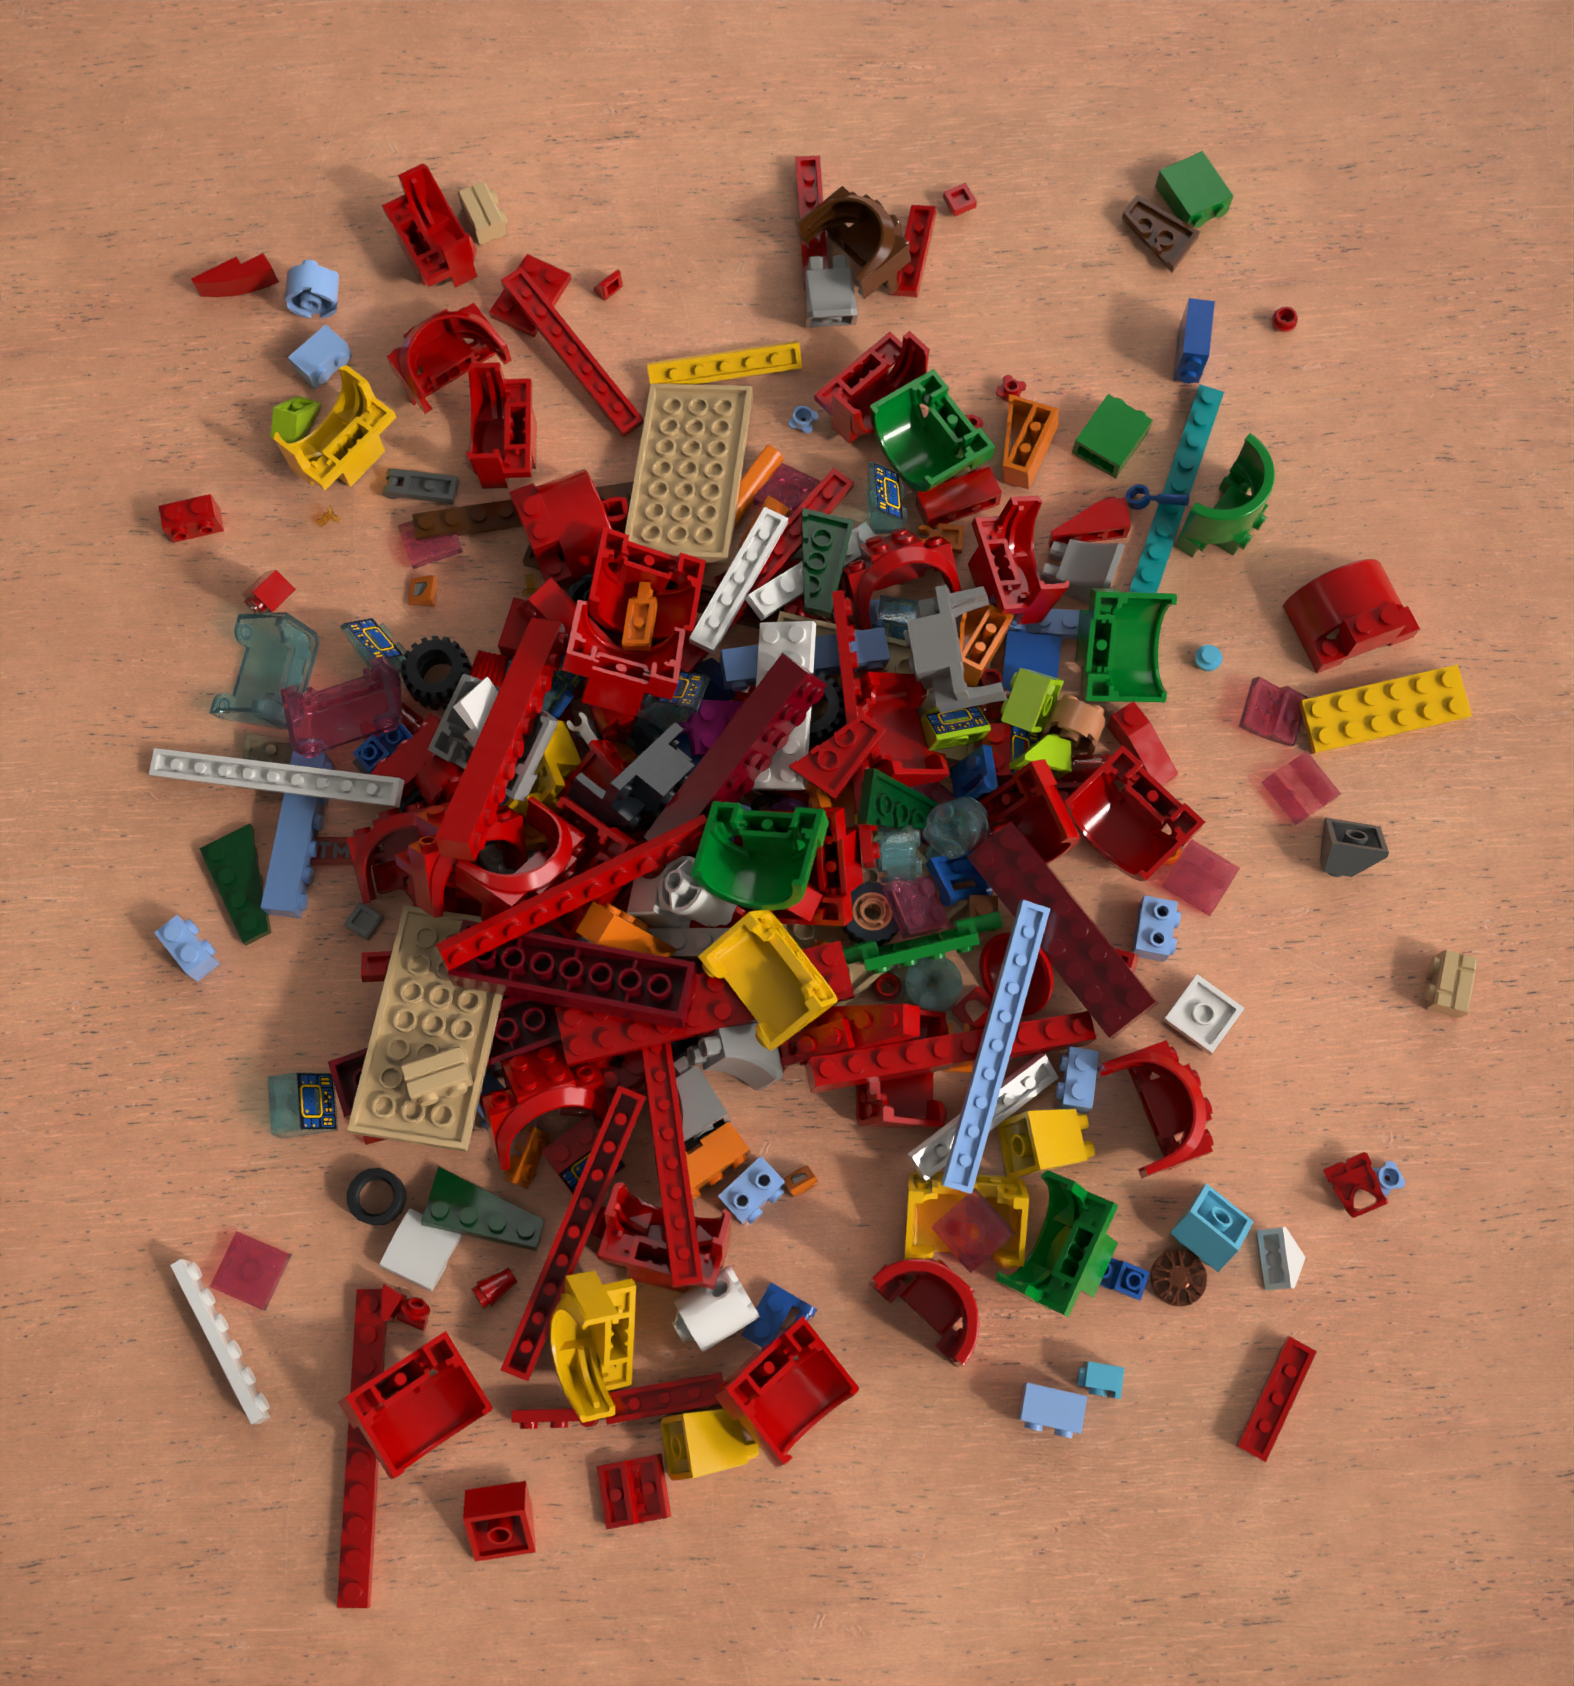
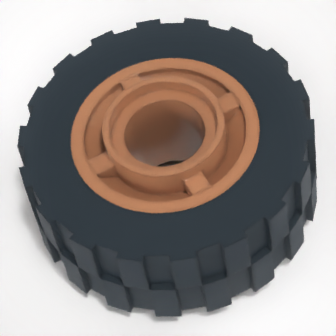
[842,881,904,947]

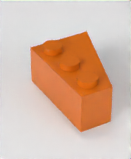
[1003,394,1059,490]
[950,604,1014,687]
[575,901,676,958]
[656,1121,751,1202]

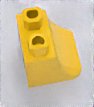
[997,1109,1096,1179]
[660,1409,759,1481]

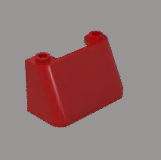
[857,672,949,787]
[856,1009,948,1129]

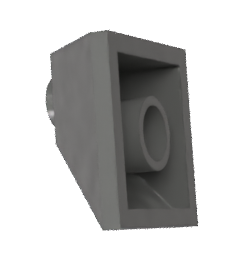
[1320,818,1389,877]

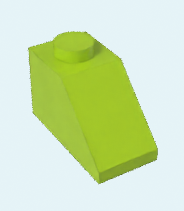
[270,396,321,443]
[1009,734,1072,780]

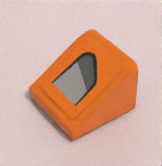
[408,575,438,607]
[783,1166,818,1198]

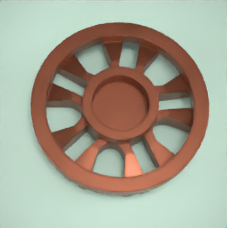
[1150,1249,1207,1307]

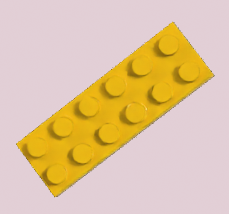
[1298,664,1472,754]

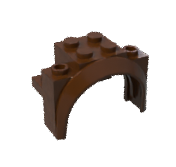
[795,186,911,299]

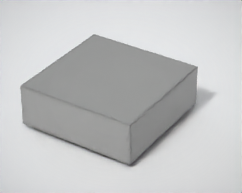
[344,902,384,941]

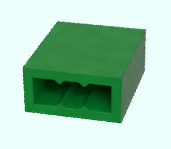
[1155,151,1233,228]
[1072,394,1153,479]

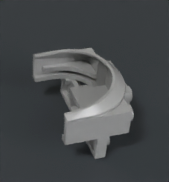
[904,585,1007,713]

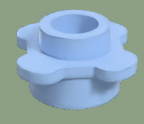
[789,406,818,434]
[1372,1161,1405,1195]

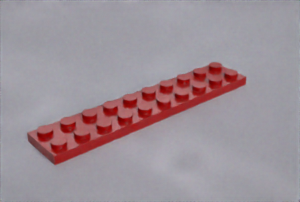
[555,941,855,1067]

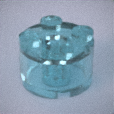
[923,797,990,859]
[877,825,922,884]
[903,957,962,1014]

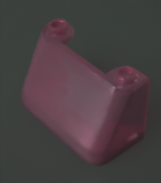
[280,656,402,758]

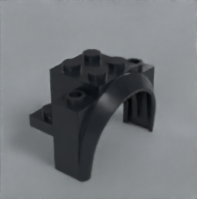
[566,718,695,833]

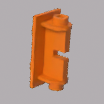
[503,1125,550,1190]

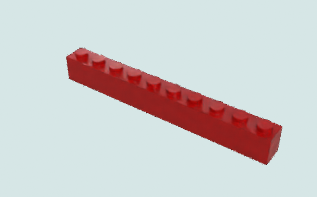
[434,618,569,861]
[805,1011,1097,1093]
[500,1084,647,1381]

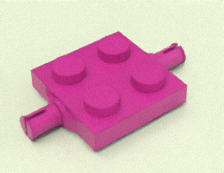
[671,700,743,756]

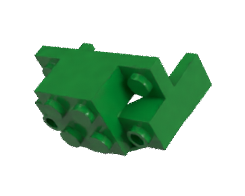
[996,1170,1118,1318]

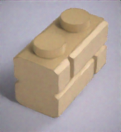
[458,182,508,245]
[1424,950,1478,1018]
[401,1046,474,1106]

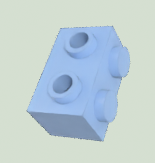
[288,324,353,389]
[1131,895,1181,962]
[154,915,220,982]
[1056,1047,1099,1113]
[718,1156,785,1225]
[1017,1383,1087,1438]

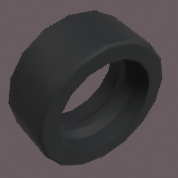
[347,1168,406,1226]

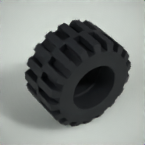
[401,636,472,710]
[809,671,847,747]

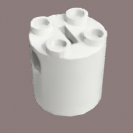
[658,856,737,927]
[672,1265,760,1352]

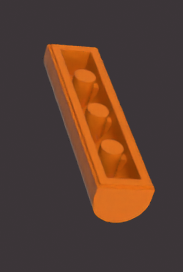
[734,444,784,528]

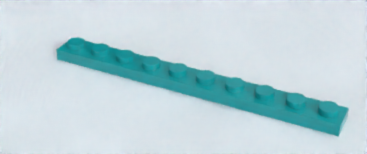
[1129,384,1224,593]

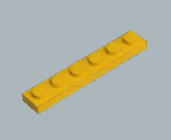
[647,341,802,385]

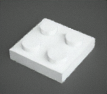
[1163,974,1245,1055]

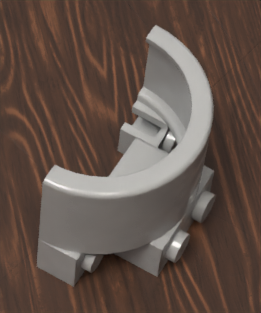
[428,674,558,801]

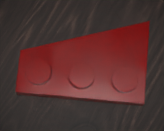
[788,714,885,801]

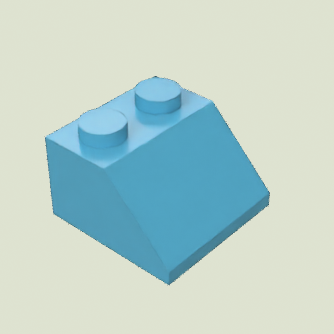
[1170,1183,1254,1272]

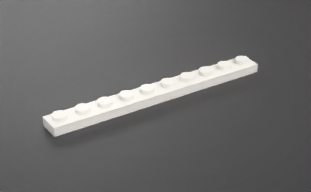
[149,748,404,808]

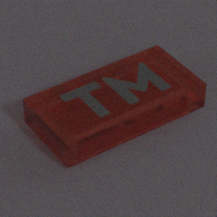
[310,837,354,866]

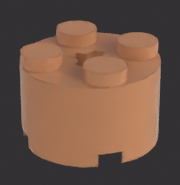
[1042,694,1105,757]

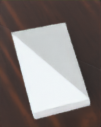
[1257,1227,1306,1291]

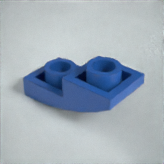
[352,719,413,773]
[1099,1258,1150,1301]

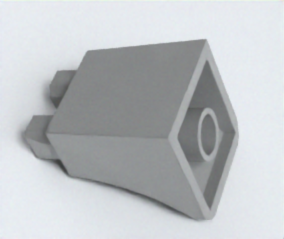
[805,255,858,328]
[1040,539,1125,605]
[687,1023,783,1091]
[674,1056,732,1152]

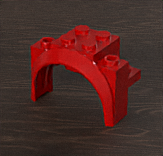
[381,163,478,288]
[386,302,512,414]
[814,331,930,444]
[466,362,537,489]
[968,496,1070,625]
[841,528,962,630]
[455,796,586,921]
[347,801,474,904]
[395,801,528,918]
[1097,1040,1214,1179]
[479,1044,609,1170]
[597,1182,731,1293]

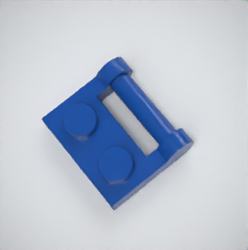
[950,744,998,813]
[925,850,993,907]
[741,1282,817,1348]

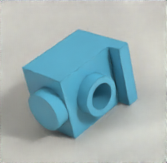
[1076,1361,1124,1399]

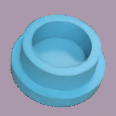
[1195,645,1222,671]

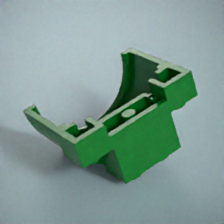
[870,369,995,492]
[1175,433,1275,557]
[1075,588,1177,703]
[691,801,829,910]

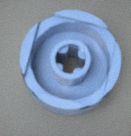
[285,260,339,318]

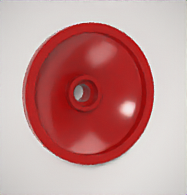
[979,932,1054,1016]

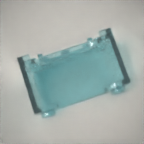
[209,612,319,730]

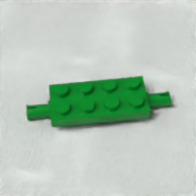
[843,911,1003,974]

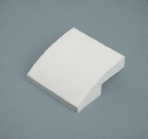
[453,677,498,747]
[380,1208,461,1292]

